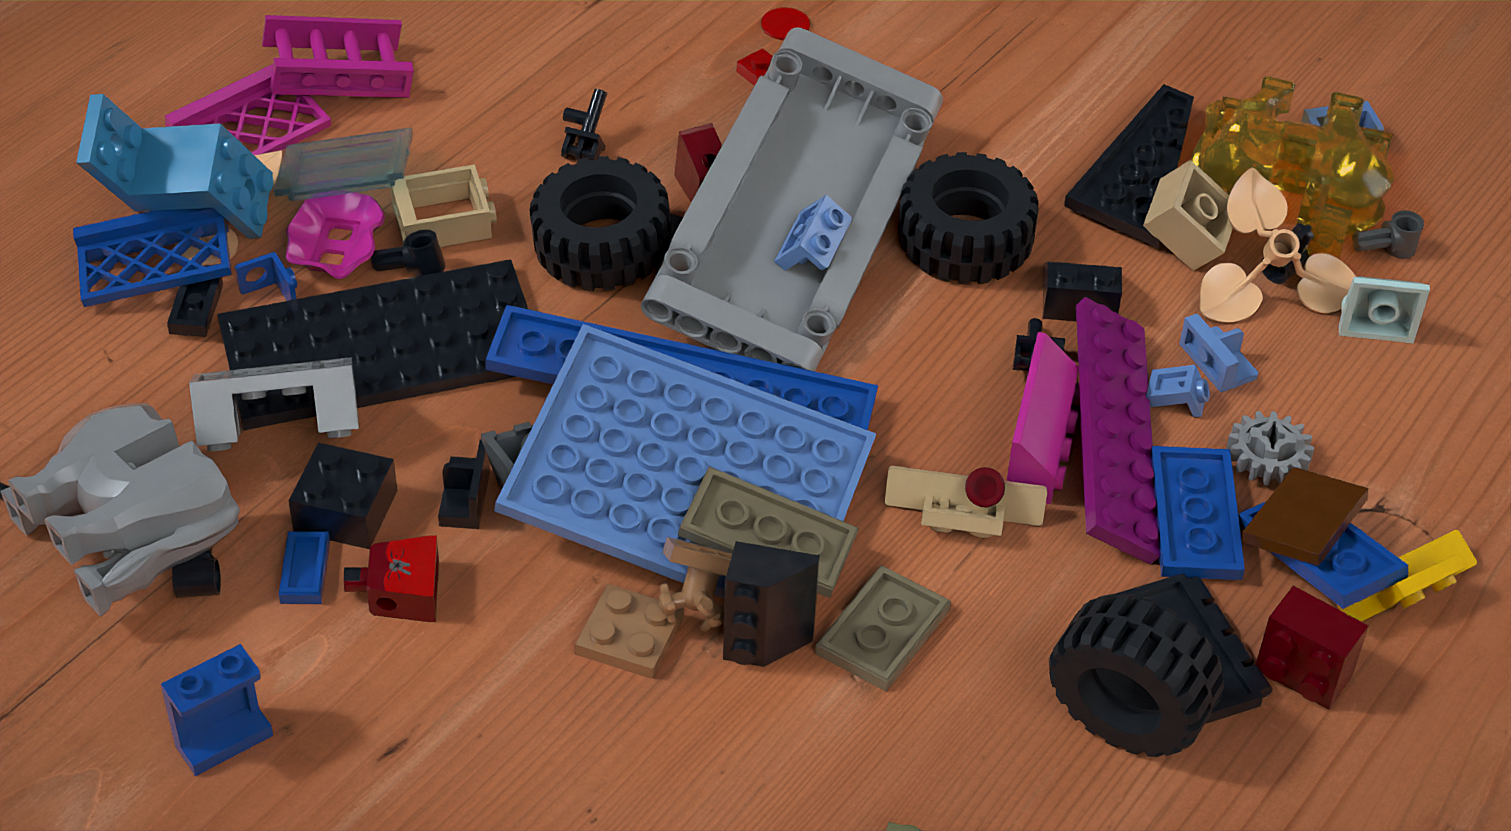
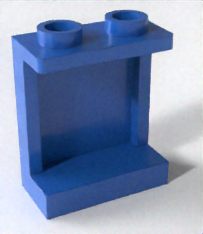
[161,644,273,776]

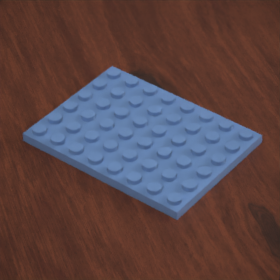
[494,324,876,599]

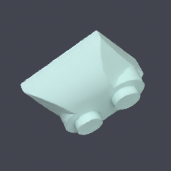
[1339,276,1430,343]

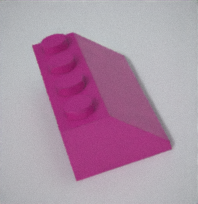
[1006,332,1080,504]

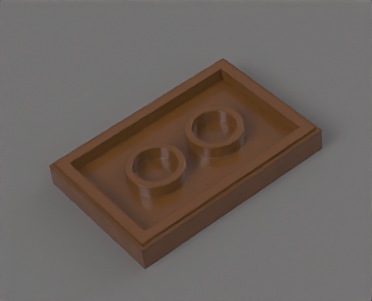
[1242,467,1368,566]

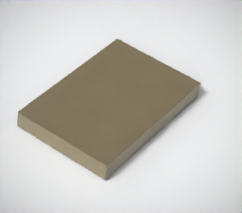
[815,565,951,692]

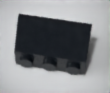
[723,541,820,667]

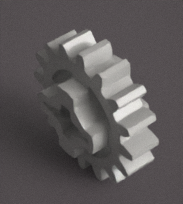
[1226,411,1314,485]

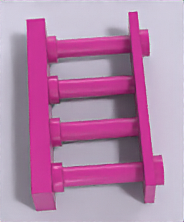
[262,15,414,98]

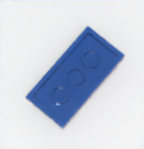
[1151,446,1245,580]
[1238,502,1408,609]

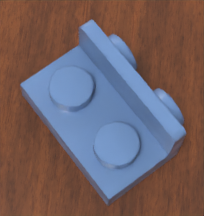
[774,195,852,271]

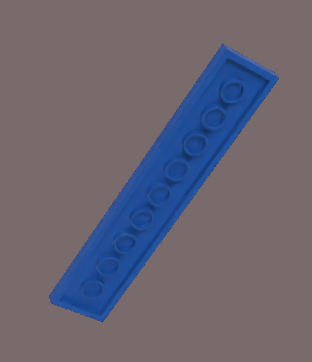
[486,305,878,430]

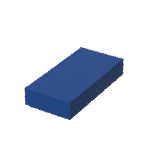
[279,531,330,604]

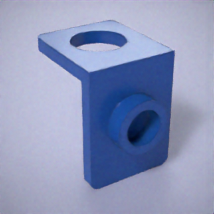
[235,252,297,301]

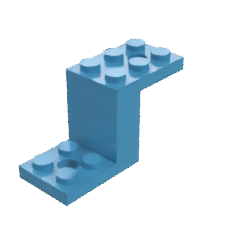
[76,94,273,239]

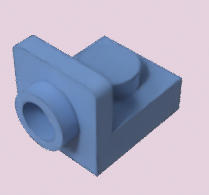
[1146,365,1210,417]

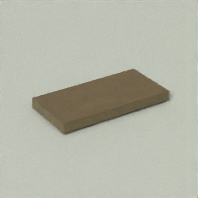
[678,466,859,598]

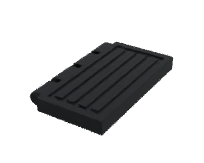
[1115,573,1273,724]

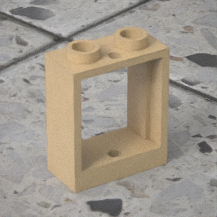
[390,164,497,247]

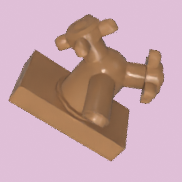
[659,537,732,632]

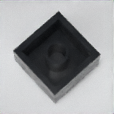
[288,443,398,549]

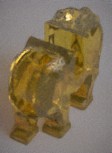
[1191,76,1394,237]

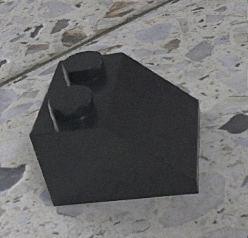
[1042,262,1122,322]

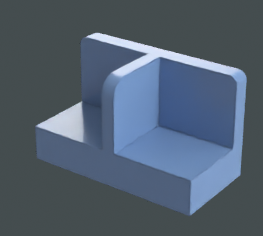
[1179,313,1258,393]

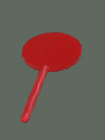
[761,7,810,40]

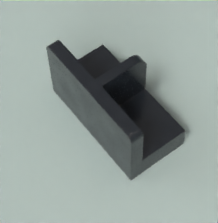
[438,439,491,529]

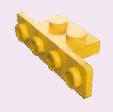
[1336,530,1477,622]

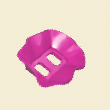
[286,190,385,279]

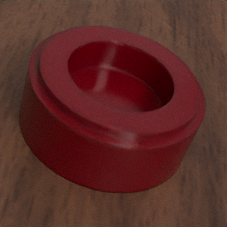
[965,467,1005,508]

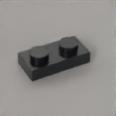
[167,277,223,337]

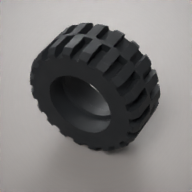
[897,152,1039,285]
[529,156,672,291]
[1049,594,1224,757]

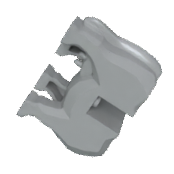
[1,403,240,617]

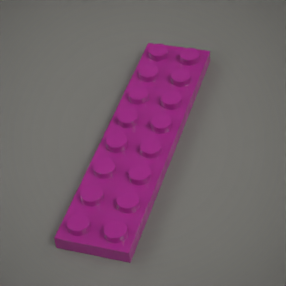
[1076,297,1160,564]

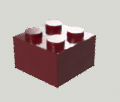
[1256,585,1369,710]

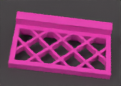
[165,64,331,155]

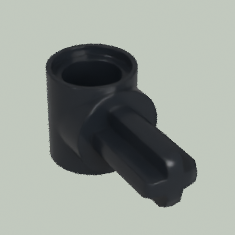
[1261,223,1314,284]
[371,229,446,277]
[172,547,221,598]

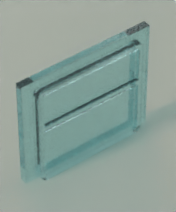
[274,128,413,201]

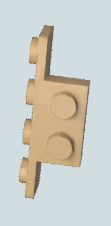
[885,466,1047,538]

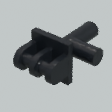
[561,89,607,161]
[1012,318,1065,371]

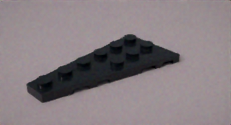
[1064,84,1194,248]

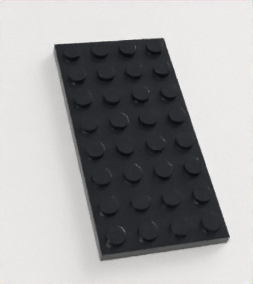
[217,259,528,431]

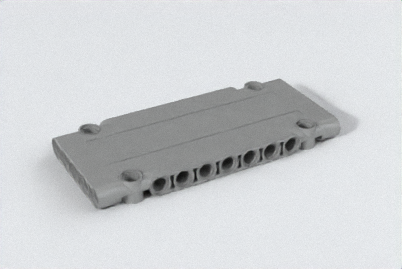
[641,28,943,371]

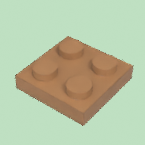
[575,584,684,679]

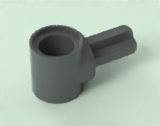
[1352,210,1424,259]

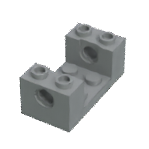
[189,357,359,451]

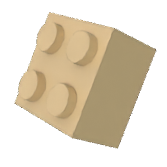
[1143,160,1233,271]

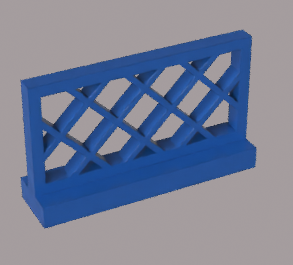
[73,208,232,307]

